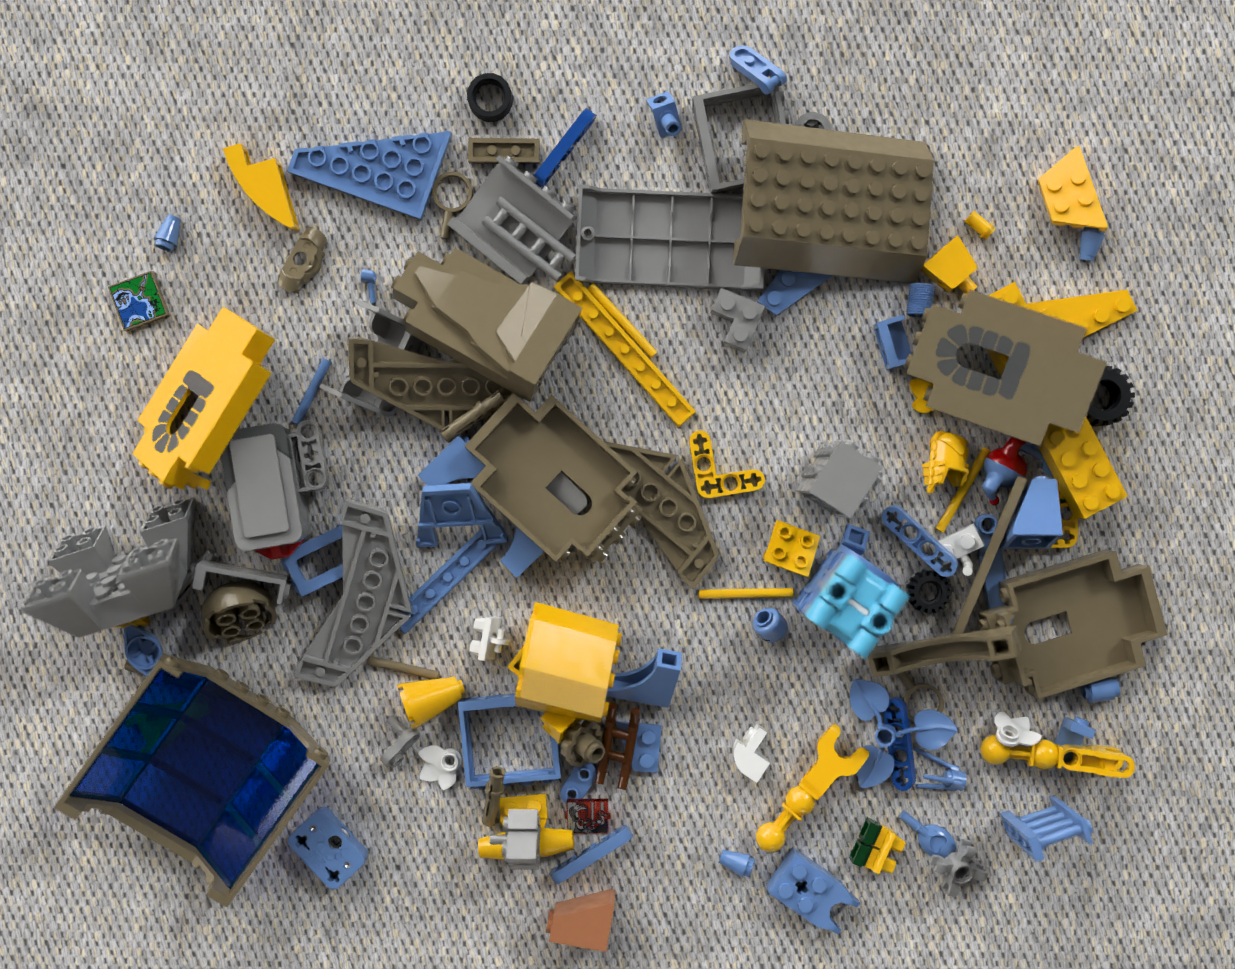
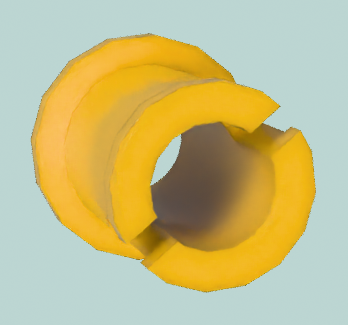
[964,210,996,239]

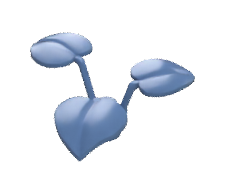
[850,679,957,788]

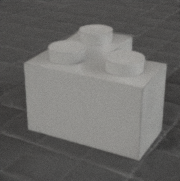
[710,288,765,353]

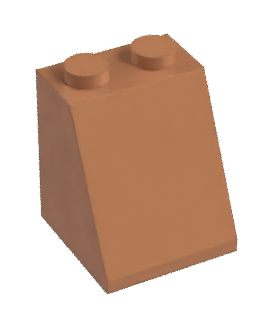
[546,889,615,952]

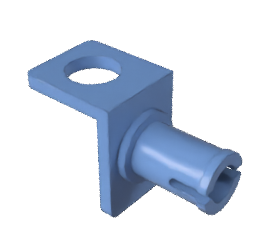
[647,92,682,138]

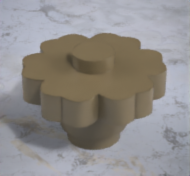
[561,720,605,767]

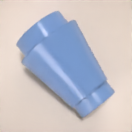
[153,214,181,252]
[1079,227,1105,262]
[718,849,755,878]

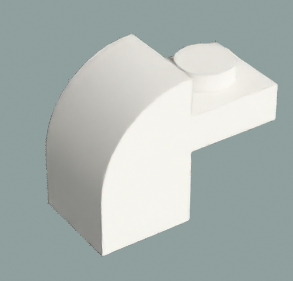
[733,724,770,783]

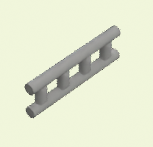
[482,196,576,282]

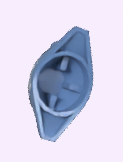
[124,625,163,682]

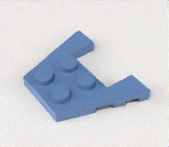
[416,483,508,547]

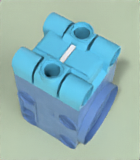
[792,544,910,659]

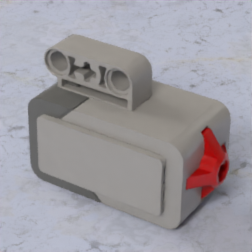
[221,420,329,560]

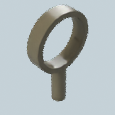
[432,172,473,240]
[896,671,944,721]

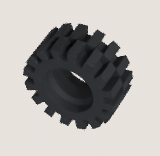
[906,570,952,614]

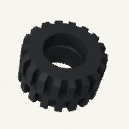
[1086,365,1135,427]

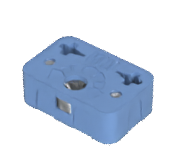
[288,806,369,889]

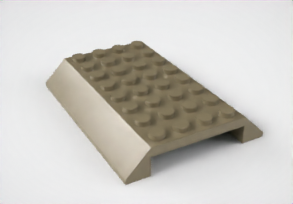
[733,119,934,284]

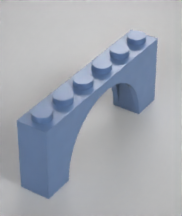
[418,435,544,578]
[606,648,682,708]

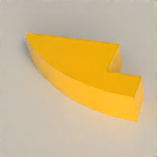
[222,143,300,232]

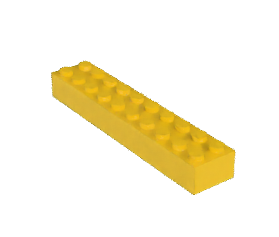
[986,282,1128,519]

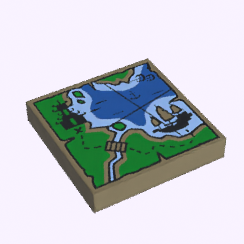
[108,270,170,332]

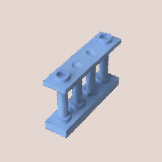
[1000,795,1093,862]

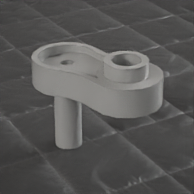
[380,715,420,768]

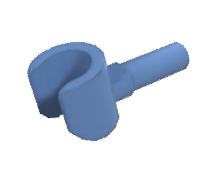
[361,269,376,303]

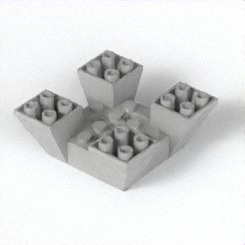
[20,498,196,638]

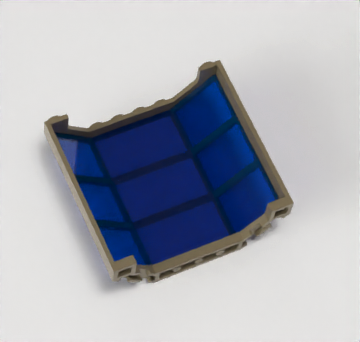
[54,654,330,907]

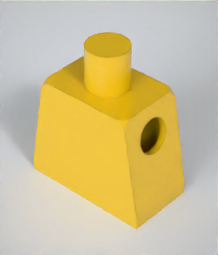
[921,235,978,295]

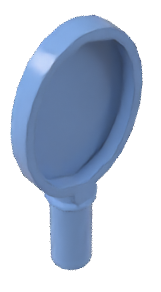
[898,810,956,858]

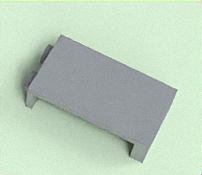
[192,560,292,604]

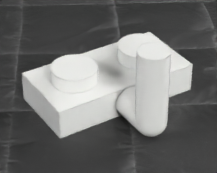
[930,523,985,576]

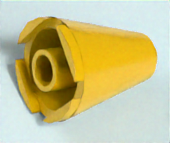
[397,676,466,730]

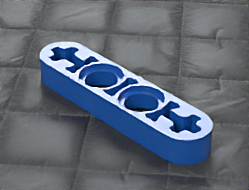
[534,108,597,188]
[883,697,916,791]

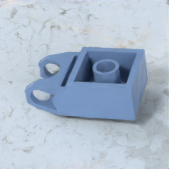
[766,847,860,934]

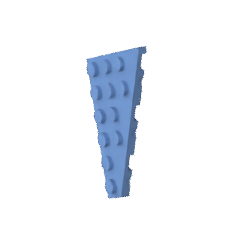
[287,130,453,221]

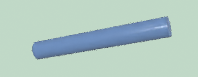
[292,358,332,424]

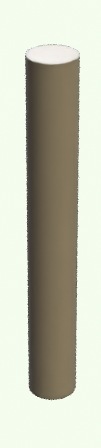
[368,656,439,679]

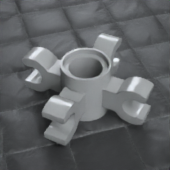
[929,839,989,897]

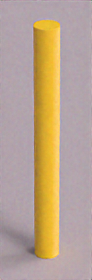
[588,283,658,358]
[935,447,991,533]
[699,588,794,599]

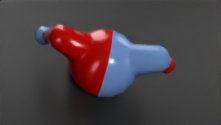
[982,437,1031,506]

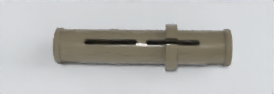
[440,390,506,443]
[482,766,505,827]

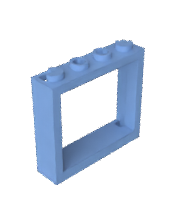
[458,693,562,790]

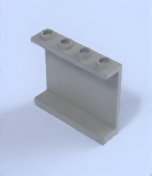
[447,155,577,285]

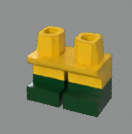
[849,817,906,874]

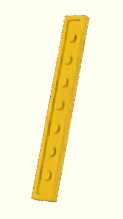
[553,271,696,428]

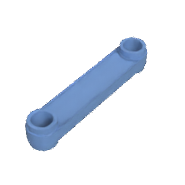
[974,514,1013,623]

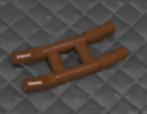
[594,703,640,790]

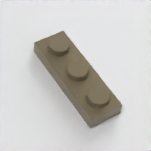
[468,138,540,165]

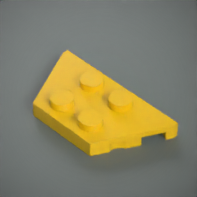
[1038,146,1108,232]

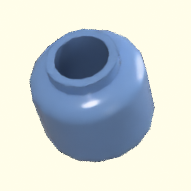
[753,608,788,643]

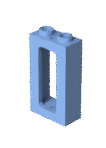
[281,525,343,597]

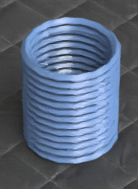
[906,283,935,318]

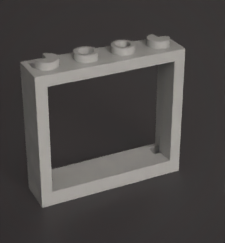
[692,84,789,193]

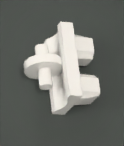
[469,616,510,661]

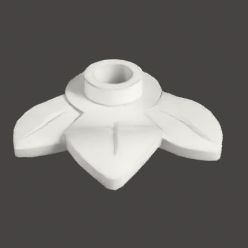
[994,712,1042,747]
[418,745,462,790]

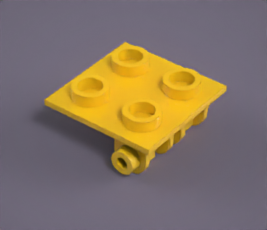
[762,520,820,578]

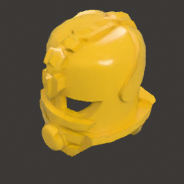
[922,431,969,494]

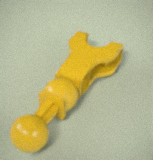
[755,723,870,853]
[980,735,1135,778]

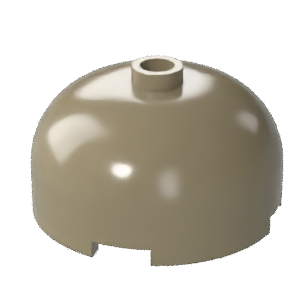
[201,581,277,643]

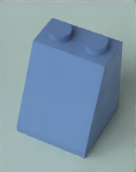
[1000,476,1063,549]

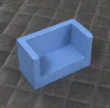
[873,315,912,370]

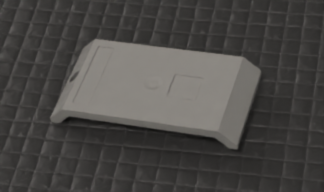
[575,184,764,291]

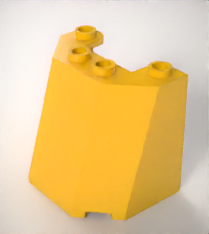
[515,602,622,722]

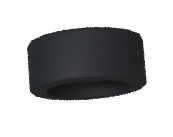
[467,73,513,122]

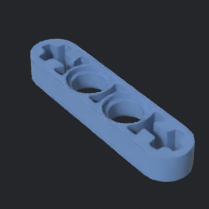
[882,505,959,577]
[549,825,633,884]

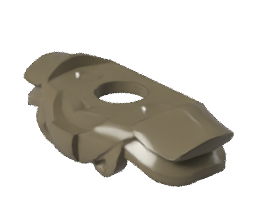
[277,226,327,292]

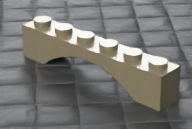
[868,625,1022,677]

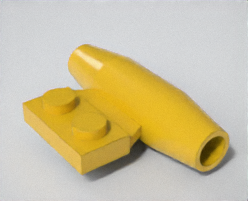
[478,793,575,860]

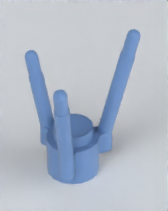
[913,747,967,791]

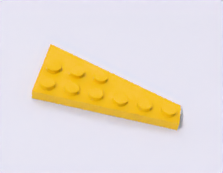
[1027,290,1138,338]

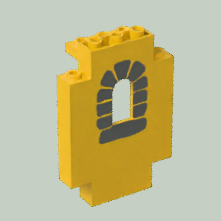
[132,307,276,490]

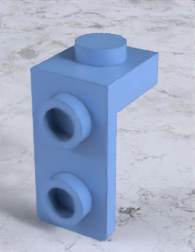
[1054,716,1096,762]

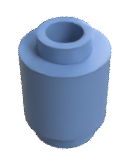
[1081,677,1120,703]

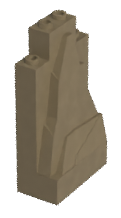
[391,247,582,402]

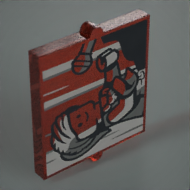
[565,799,611,833]

